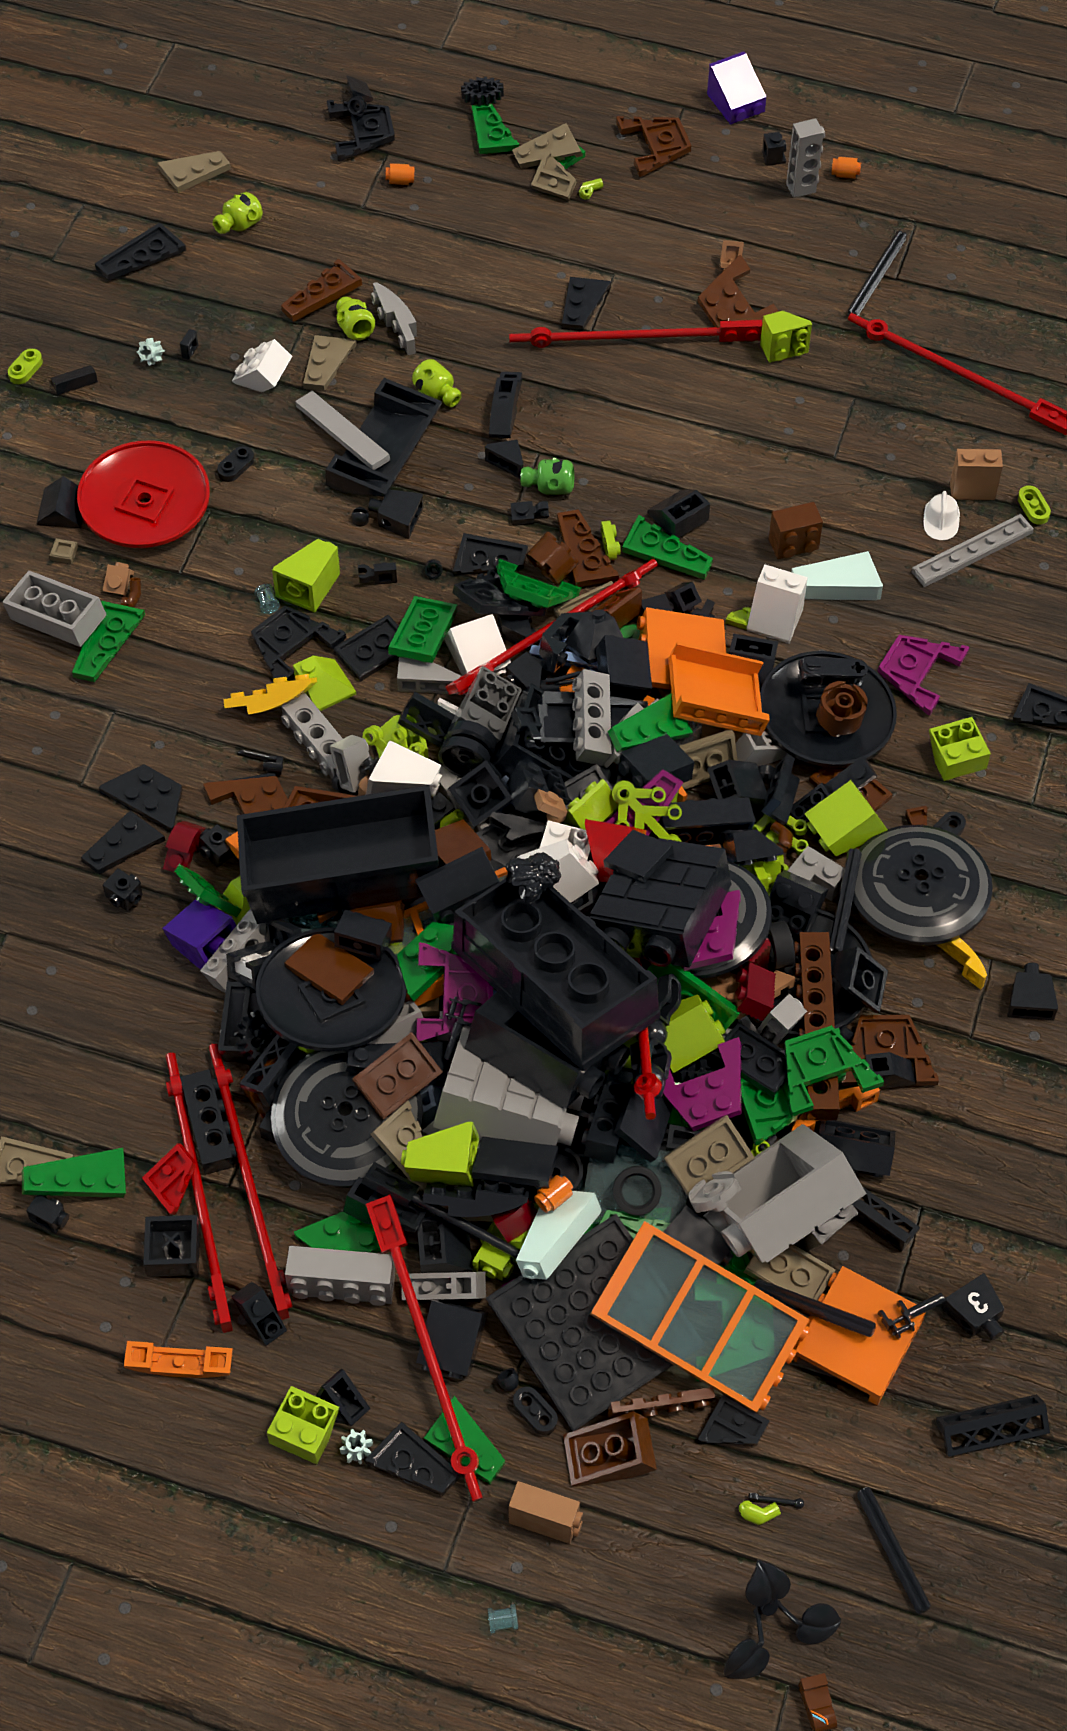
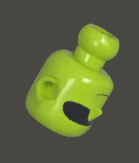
[213,192,263,234]
[336,297,375,341]
[412,359,462,407]

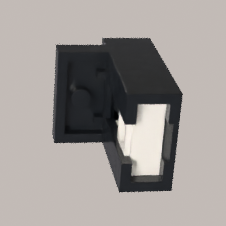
[226,919,302,990]

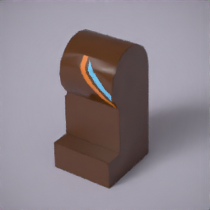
[798,1673,837,1731]

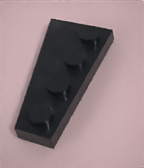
[95,222,186,281]
[345,1041,448,1087]

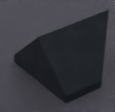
[315,1368,371,1426]

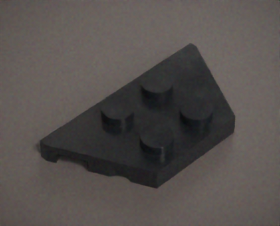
[99,764,183,832]

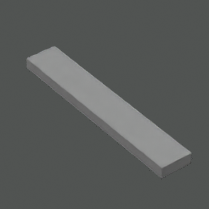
[295,391,390,470]
[912,514,1034,587]

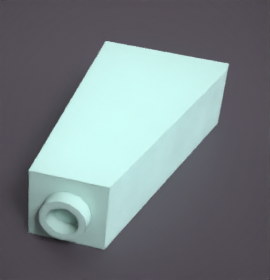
[791,551,883,600]
[516,1191,601,1280]

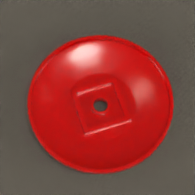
[77,441,210,548]

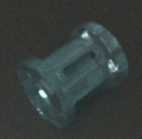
[254,584,280,614]
[487,1604,518,1633]

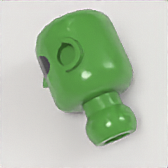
[521,457,574,495]

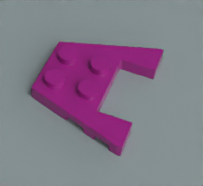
[878,635,970,716]
[682,890,741,971]
[416,942,493,1041]
[663,1037,741,1131]

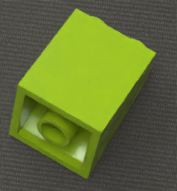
[272,539,340,612]
[805,780,888,856]
[664,994,726,1073]
[401,1122,479,1186]

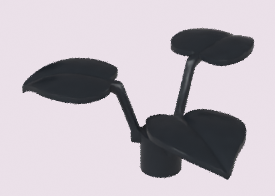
[724,1560,842,1679]

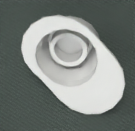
[924,491,960,541]

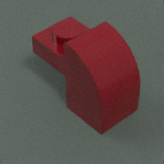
[163,821,206,872]
[491,1198,537,1243]

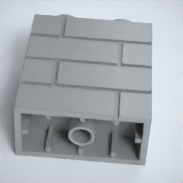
[433,1025,584,1146]
[703,1124,866,1263]

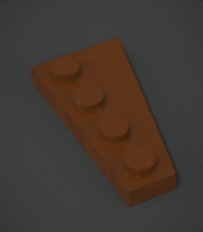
[281,258,363,322]
[557,509,619,587]
[607,1387,715,1419]

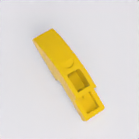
[223,674,317,715]

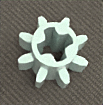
[136,338,165,365]
[340,1429,373,1464]

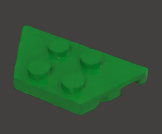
[397,922,460,1001]
[741,1078,798,1145]
[294,1211,381,1253]

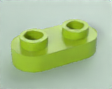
[8,349,43,384]
[1018,486,1051,524]
[600,521,621,561]

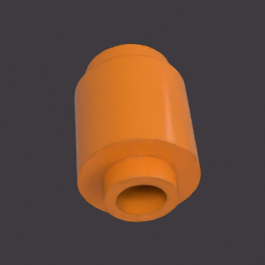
[831,157,861,179]
[385,163,414,185]
[534,1175,573,1213]

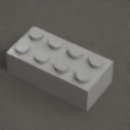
[2,570,107,647]
[285,1246,395,1306]

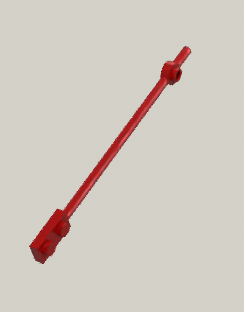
[848,313,1067,436]
[509,320,762,348]
[445,559,658,695]
[633,958,662,1120]
[209,1044,292,1320]
[166,1052,233,1333]
[366,1195,483,1502]

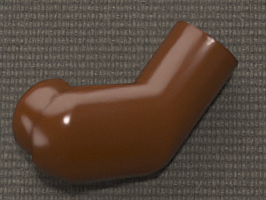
[121,577,141,608]
[770,821,793,853]

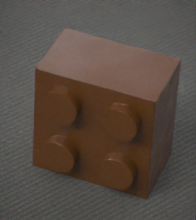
[769,502,823,559]

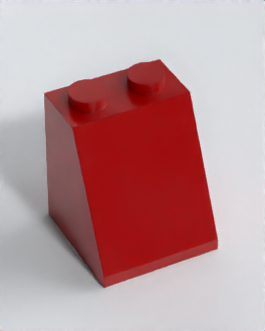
[585,819,647,883]

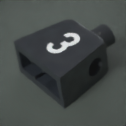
[942,1273,1004,1341]

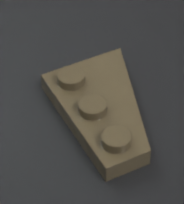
[512,123,583,169]
[157,151,231,193]
[303,335,357,391]
[0,1137,74,1184]

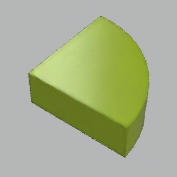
[725,607,751,630]

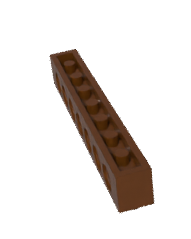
[794,932,840,1120]

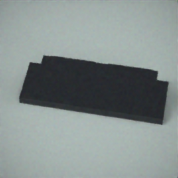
[532,691,648,744]

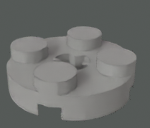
[689,1171,741,1213]

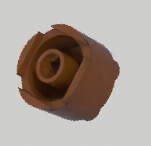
[526,531,579,585]
[816,681,867,737]

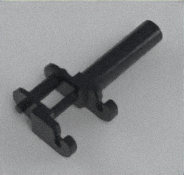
[444,996,482,1061]
[878,1293,945,1339]

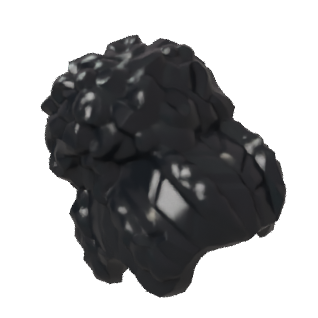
[505,852,561,905]

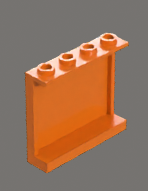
[637,607,726,690]
[669,642,770,736]
[793,1266,926,1406]

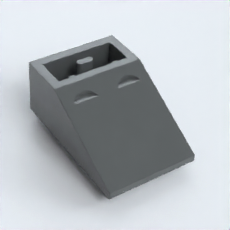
[451,666,522,743]

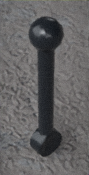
[748,1493,804,1509]

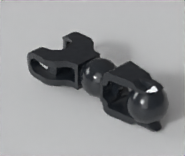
[630,974,681,1099]

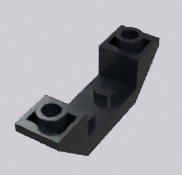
[539,611,592,673]

